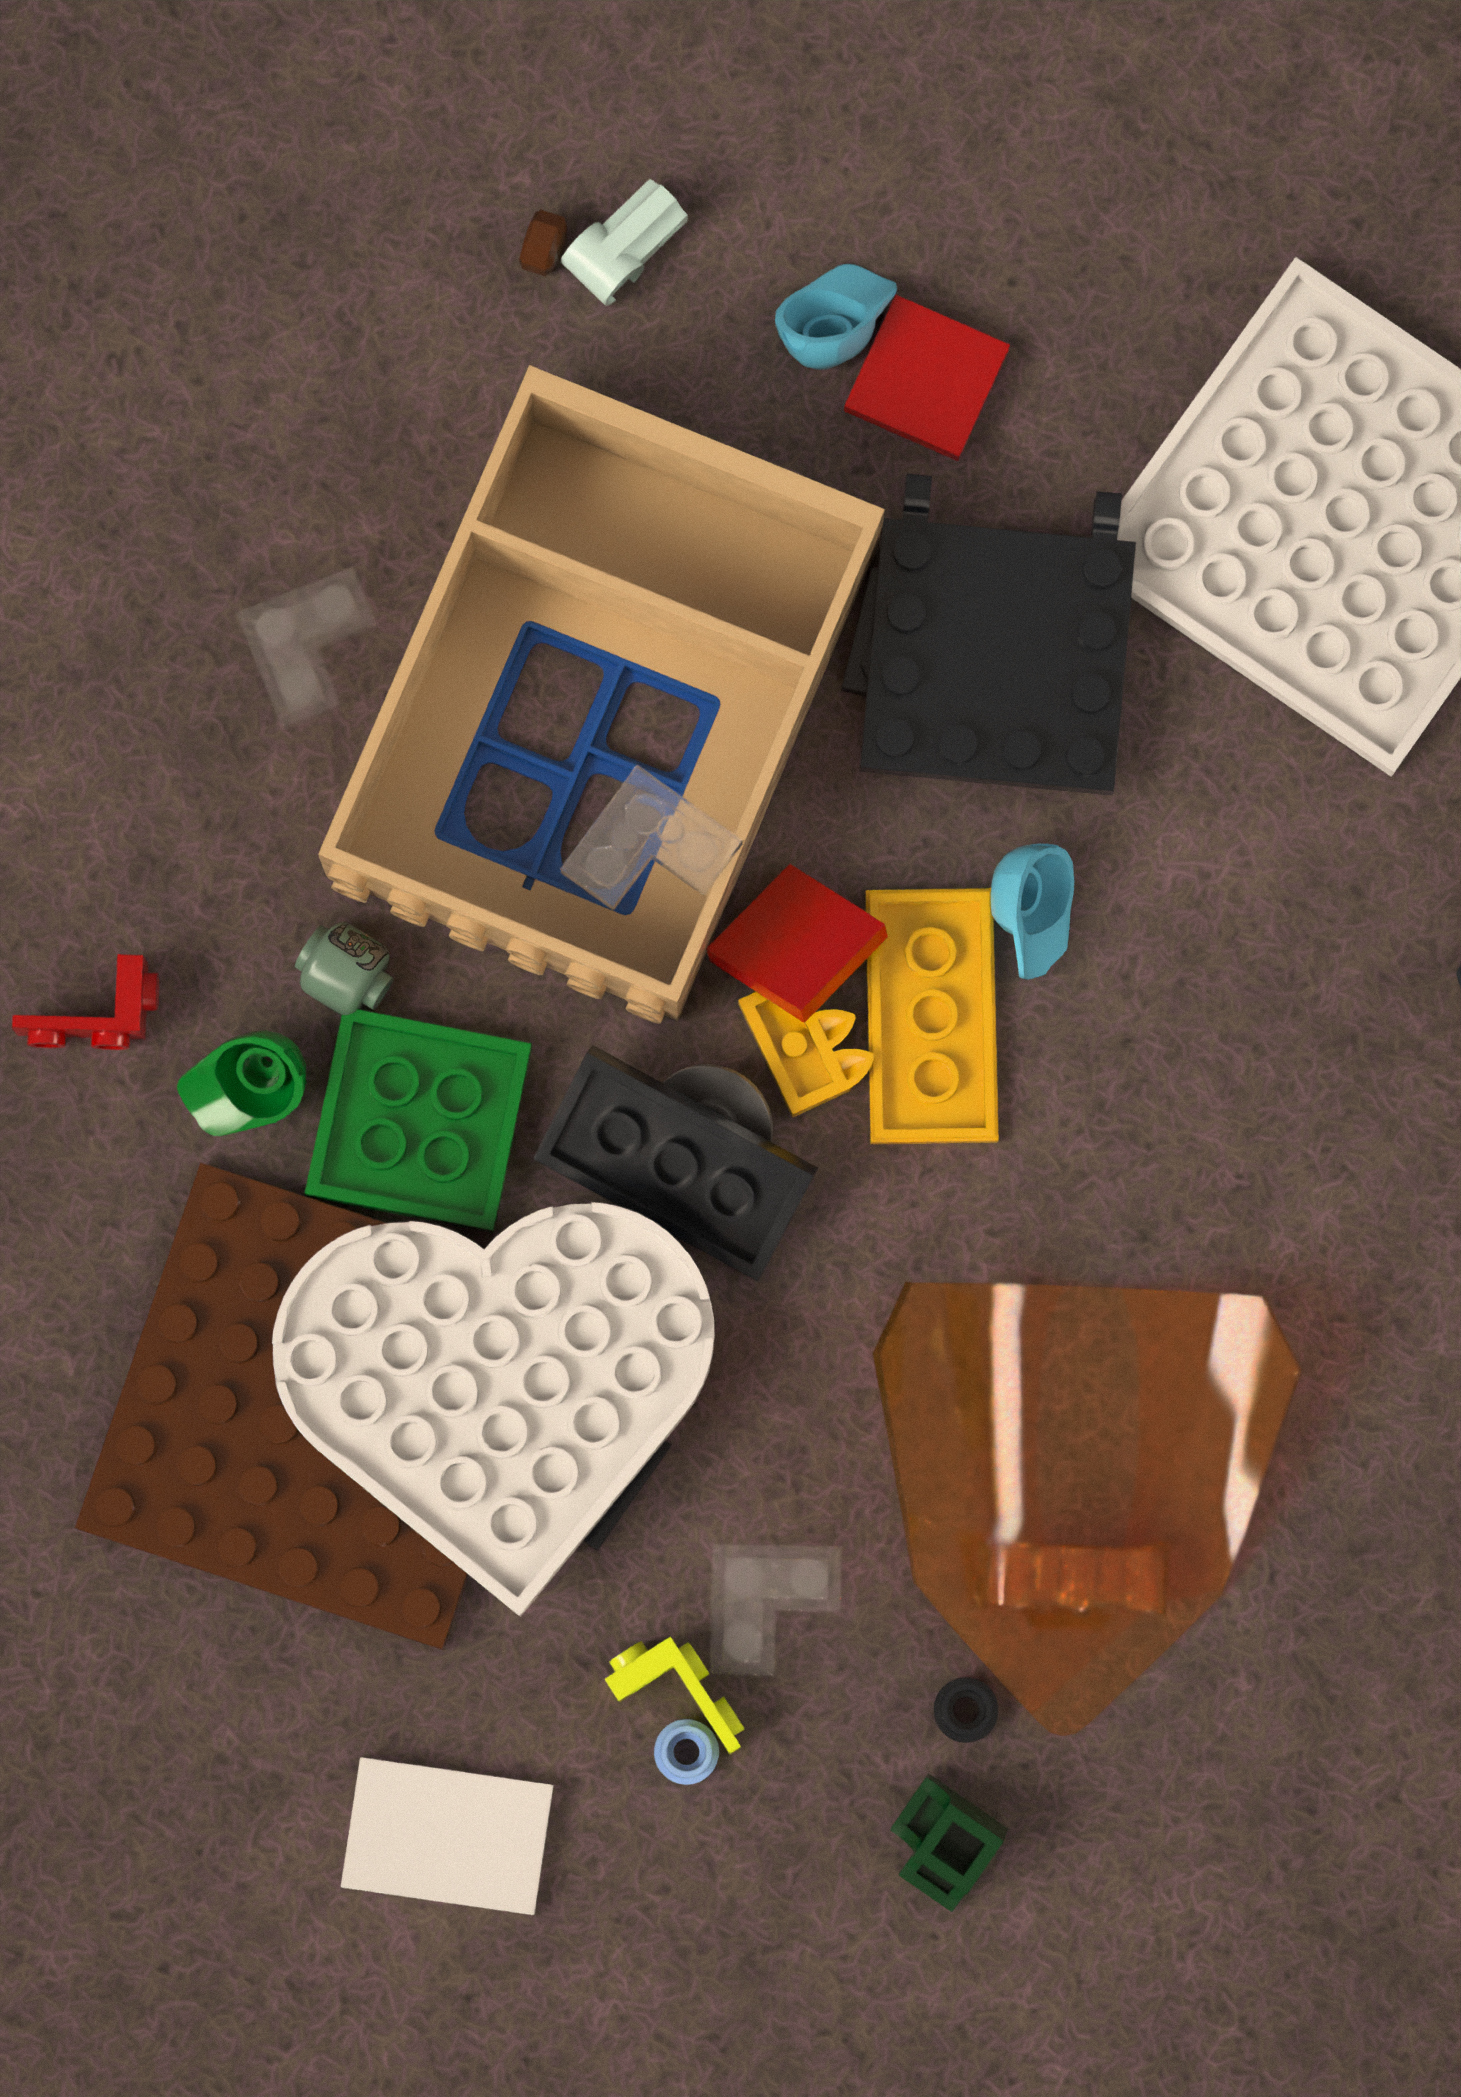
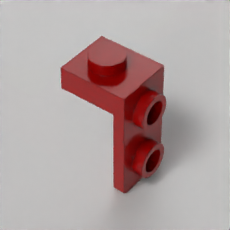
[12,954,160,1050]

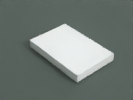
[341,1757,554,1915]

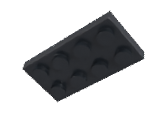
[533,1045,818,1281]

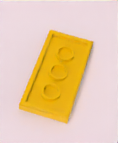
[865,888,999,1144]

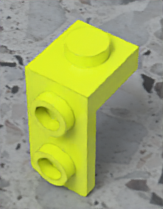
[605,1636,745,1755]

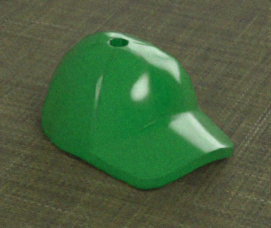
[177,1030,307,1136]

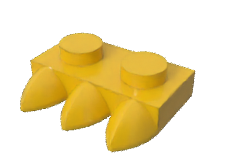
[738,992,874,1118]

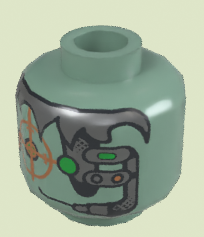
[294,922,394,1016]

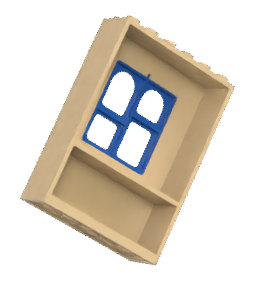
[318,365,885,1024]

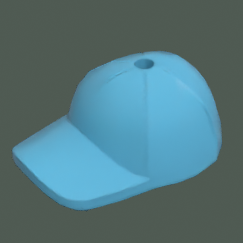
[775,264,897,370]
[990,843,1075,979]

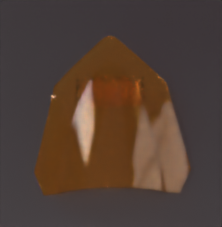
[872,1282,1302,1736]

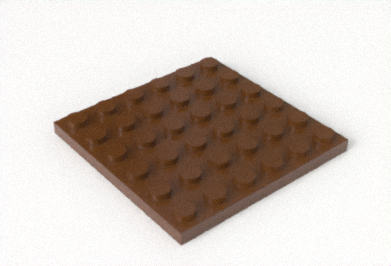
[75,1162,469,1651]

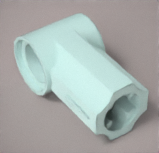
[561,179,688,306]

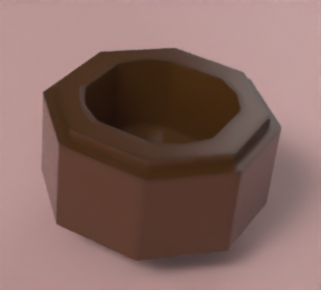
[519,209,567,277]

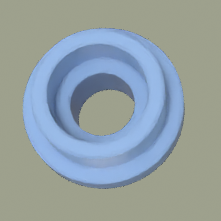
[654,1719,719,1785]

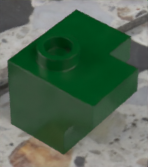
[890,1773,1008,1912]

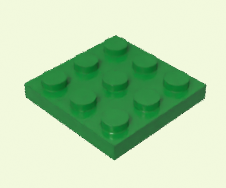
[305,1009,532,1233]

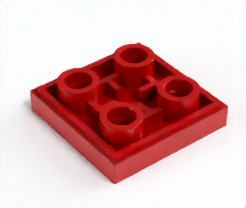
[844,295,1010,461]
[706,864,888,1023]

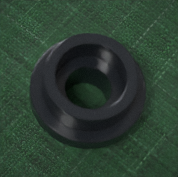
[933,1678,999,1743]

